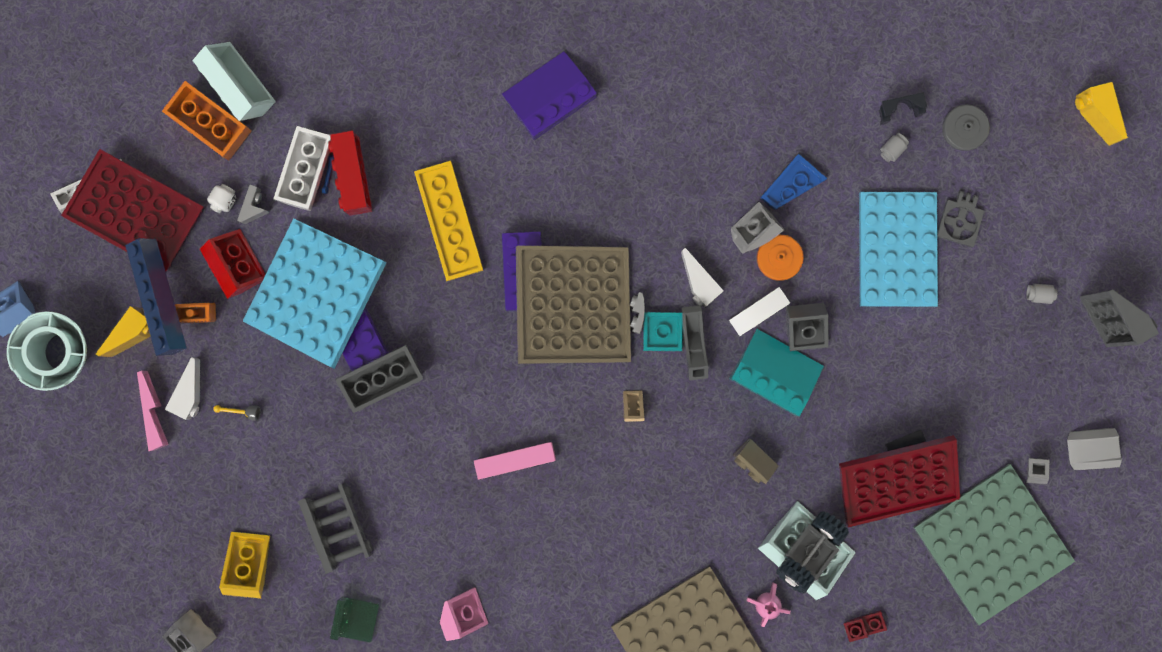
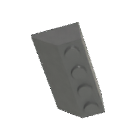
[335,345,423,413]

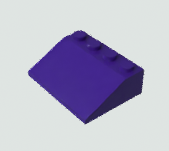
[502,51,597,140]

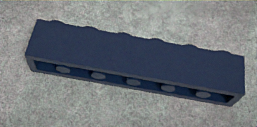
[125,238,187,356]

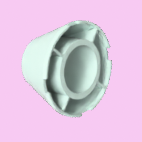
[7,312,87,391]

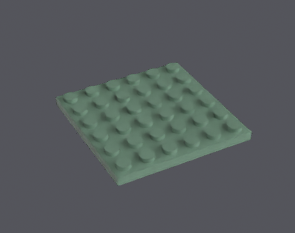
[913,464,1075,625]

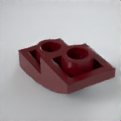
[843,610,887,642]

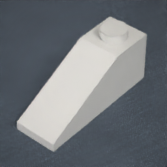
[681,248,723,307]
[165,357,200,420]

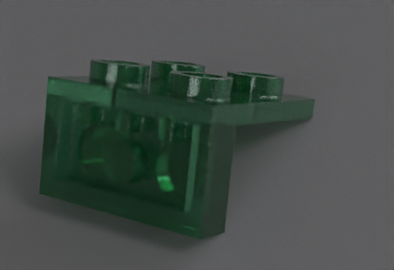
[330,597,379,643]

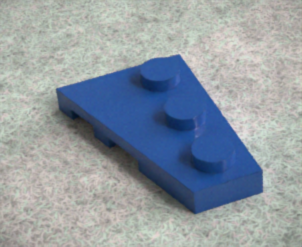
[761,154,827,210]

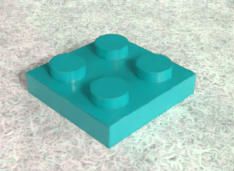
[643,312,682,351]

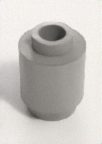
[880,133,909,162]
[1026,284,1057,304]

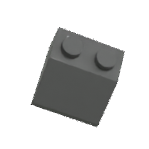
[786,303,828,351]

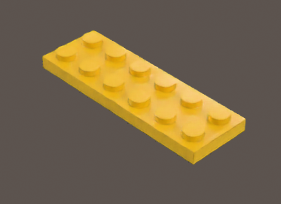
[414,161,484,281]

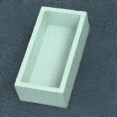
[193,42,276,121]

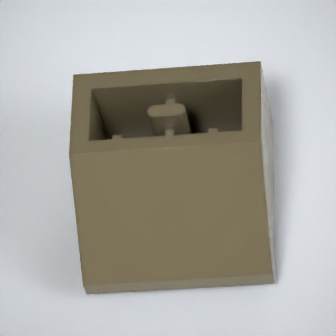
[733,438,778,484]

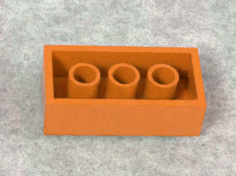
[162,81,252,161]

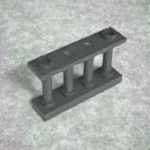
[298,483,373,574]

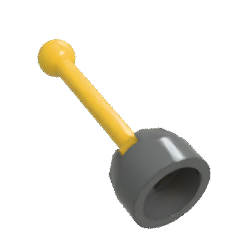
[213,405,261,421]

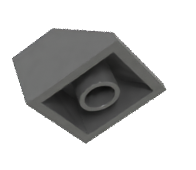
[162,609,217,652]

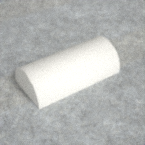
[274,126,331,211]

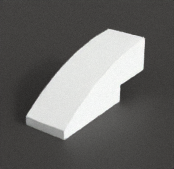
[729,287,790,336]

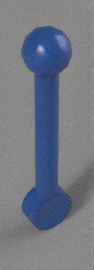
[322,155,334,194]

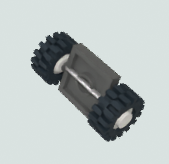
[776,511,849,594]

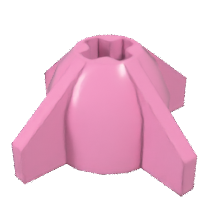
[746,582,791,627]

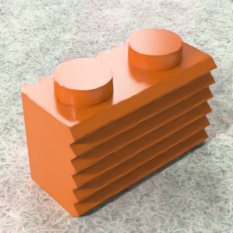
[175,303,216,323]

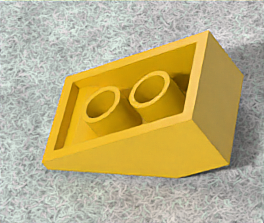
[1075,82,1128,146]
[96,306,150,357]
[219,532,270,598]

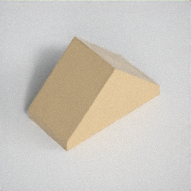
[623,391,644,422]

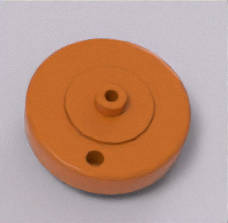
[757,234,804,281]

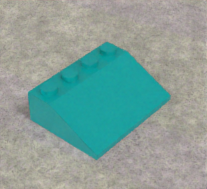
[729,329,824,417]

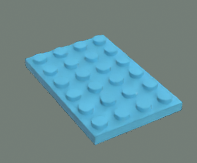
[859,192,938,307]

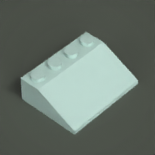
[758,501,855,600]

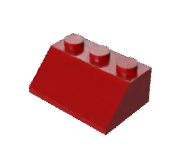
[200,229,266,299]

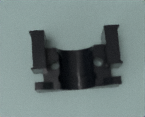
[879,92,927,125]

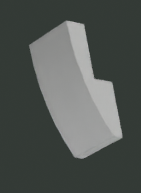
[630,292,645,334]

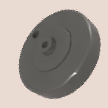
[942,104,990,151]

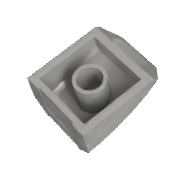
[731,202,785,254]
[1067,428,1122,470]

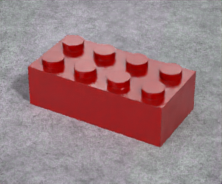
[328,131,373,216]

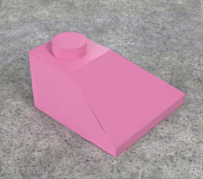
[440,588,488,641]

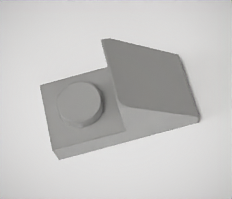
[237,185,269,224]

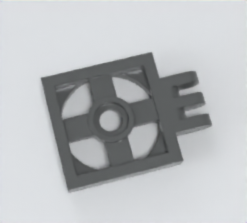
[937,190,984,248]

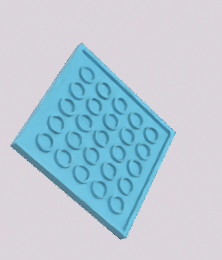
[243,218,386,369]

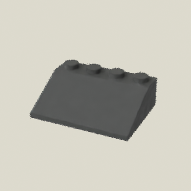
[1079,289,1159,347]

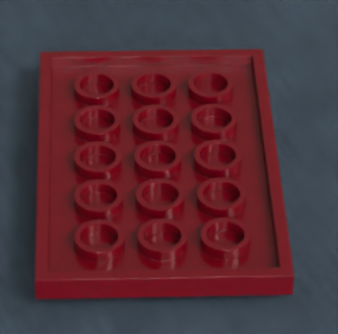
[61,149,204,273]
[839,435,960,527]

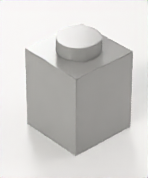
[1027,458,1049,484]

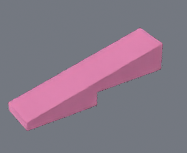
[137,371,169,451]
[474,442,556,480]

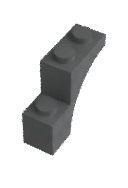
[682,305,708,380]

